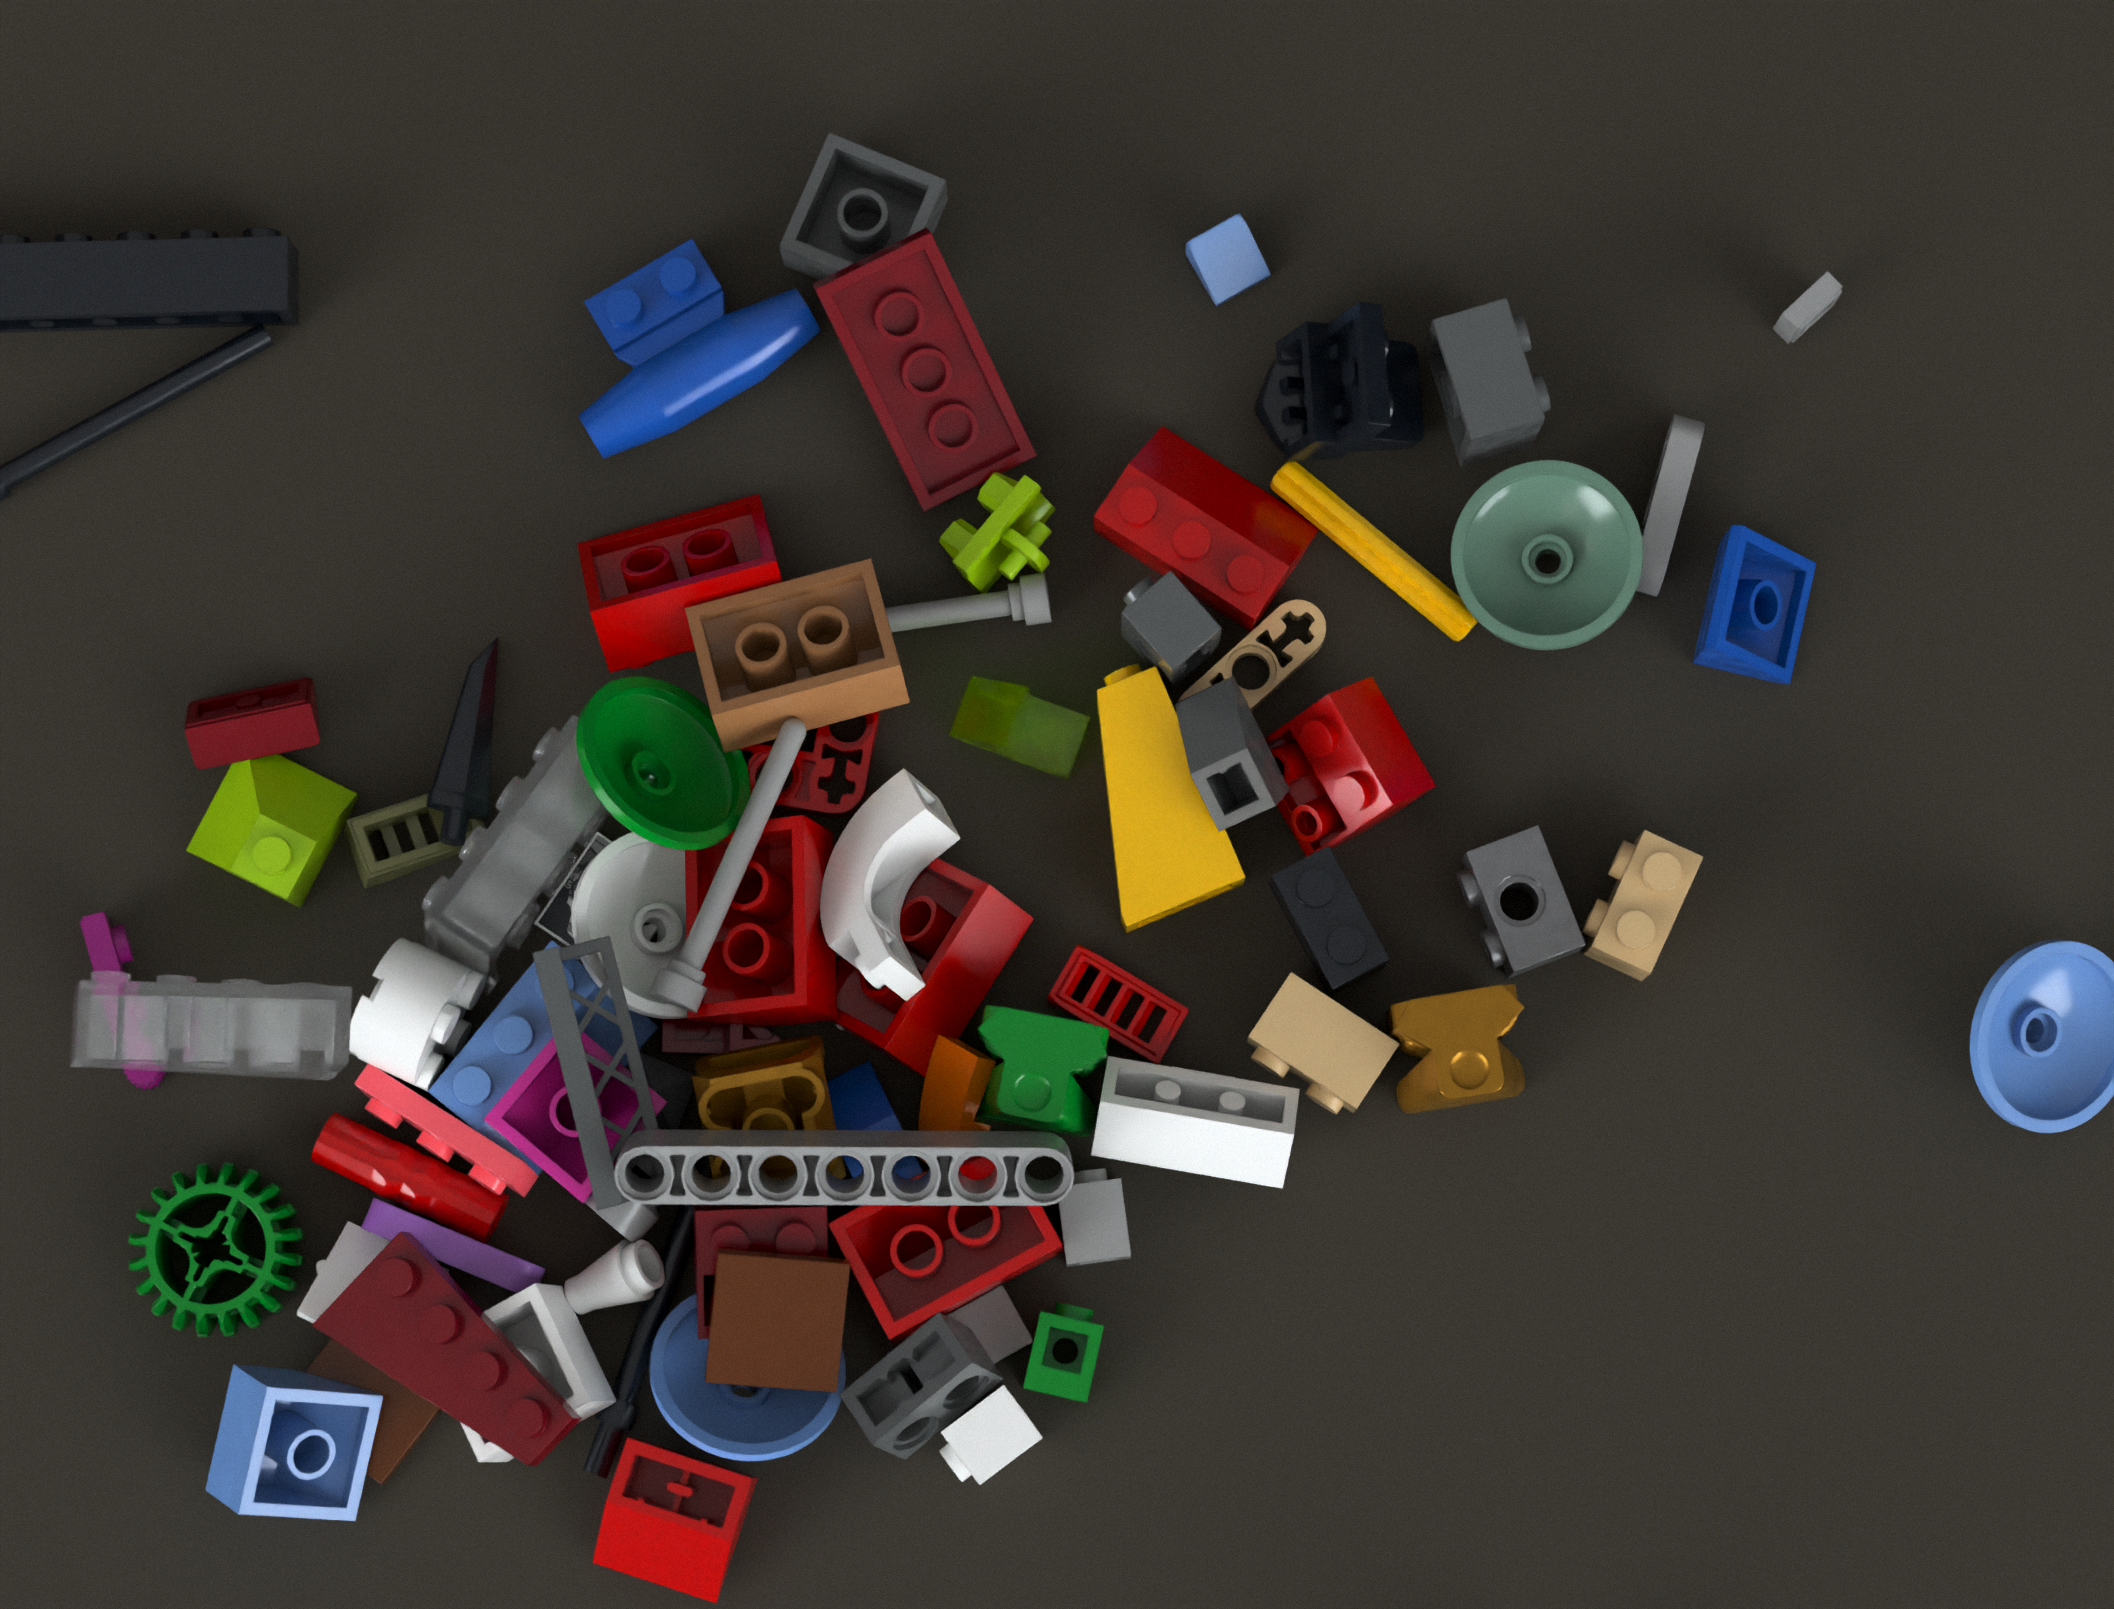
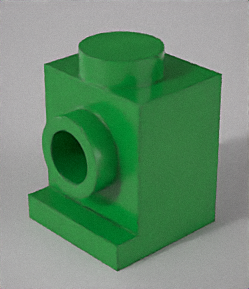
[1023,1302,1104,1403]

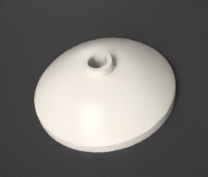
[571,832,687,1019]

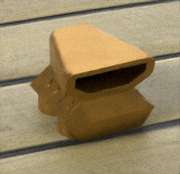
[1386,984,1525,1114]
[692,1035,846,1180]

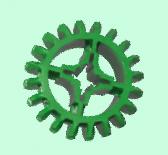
[128,1162,305,1338]

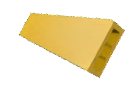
[1097,664,1246,933]

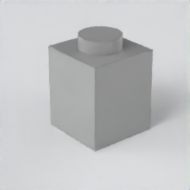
[1058,1169,1131,1267]

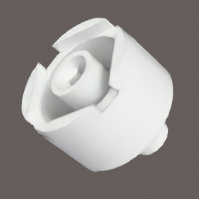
[345,938,487,1092]

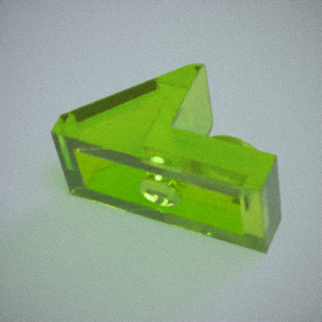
[949,676,1090,779]

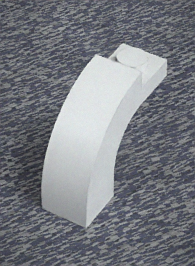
[820,768,961,1001]

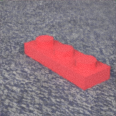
[354,1064,539,1198]

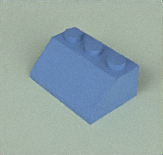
[428,940,659,1176]

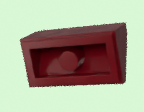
[184,677,320,770]

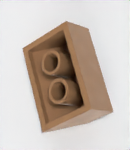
[685,558,910,753]

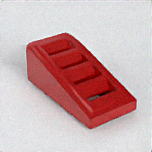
[1047,943,1190,1065]

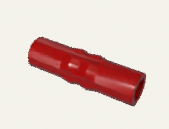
[311,1112,510,1244]

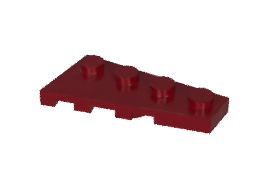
[312,1231,582,1466]

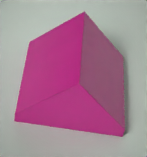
[483,1032,668,1204]

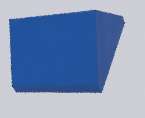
[1692,525,1816,684]

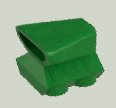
[976,1006,1110,1137]

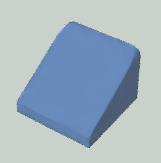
[1185,213,1271,307]

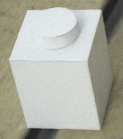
[939,1385,1043,1485]

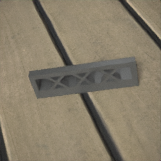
[532,935,664,1210]

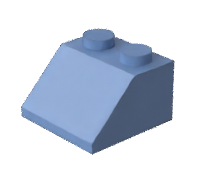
[205,1364,383,1521]

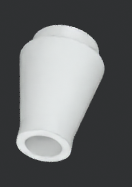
[564,1239,665,1315]

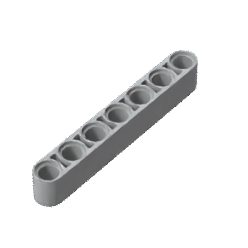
[614,1129,1074,1206]

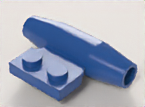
[578,239,821,459]

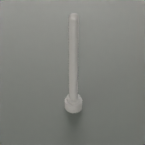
[885,572,1052,632]
[649,718,807,1013]

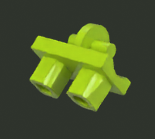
[939,472,1055,594]

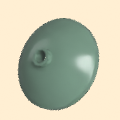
[1451,460,1643,650]

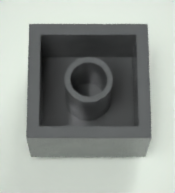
[779,132,948,280]
[1423,298,1551,467]

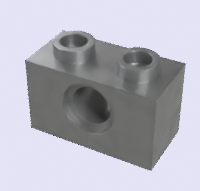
[1456,825,1586,978]

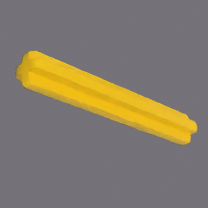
[1270,461,1477,642]

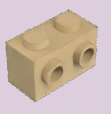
[1581,830,1704,981]
[1246,972,1399,1115]

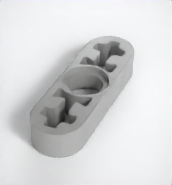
[1636,414,1705,597]

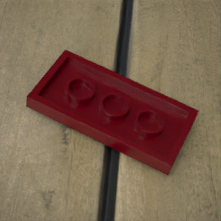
[812,227,1037,512]

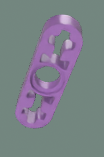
[361,1198,546,1293]

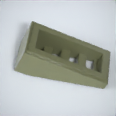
[344,794,489,889]

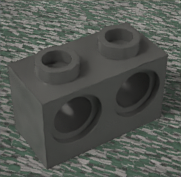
[839,1312,1004,1460]

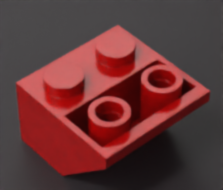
[1265,676,1436,857]
[592,1437,758,1603]

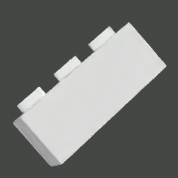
[1091,1056,1300,1189]

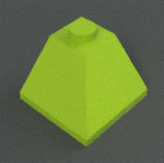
[186,754,360,908]

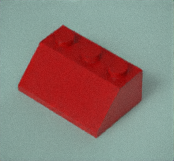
[1093,426,1319,632]
[577,494,784,673]
[685,815,837,1026]
[830,858,1034,1078]
[828,1130,1064,1343]

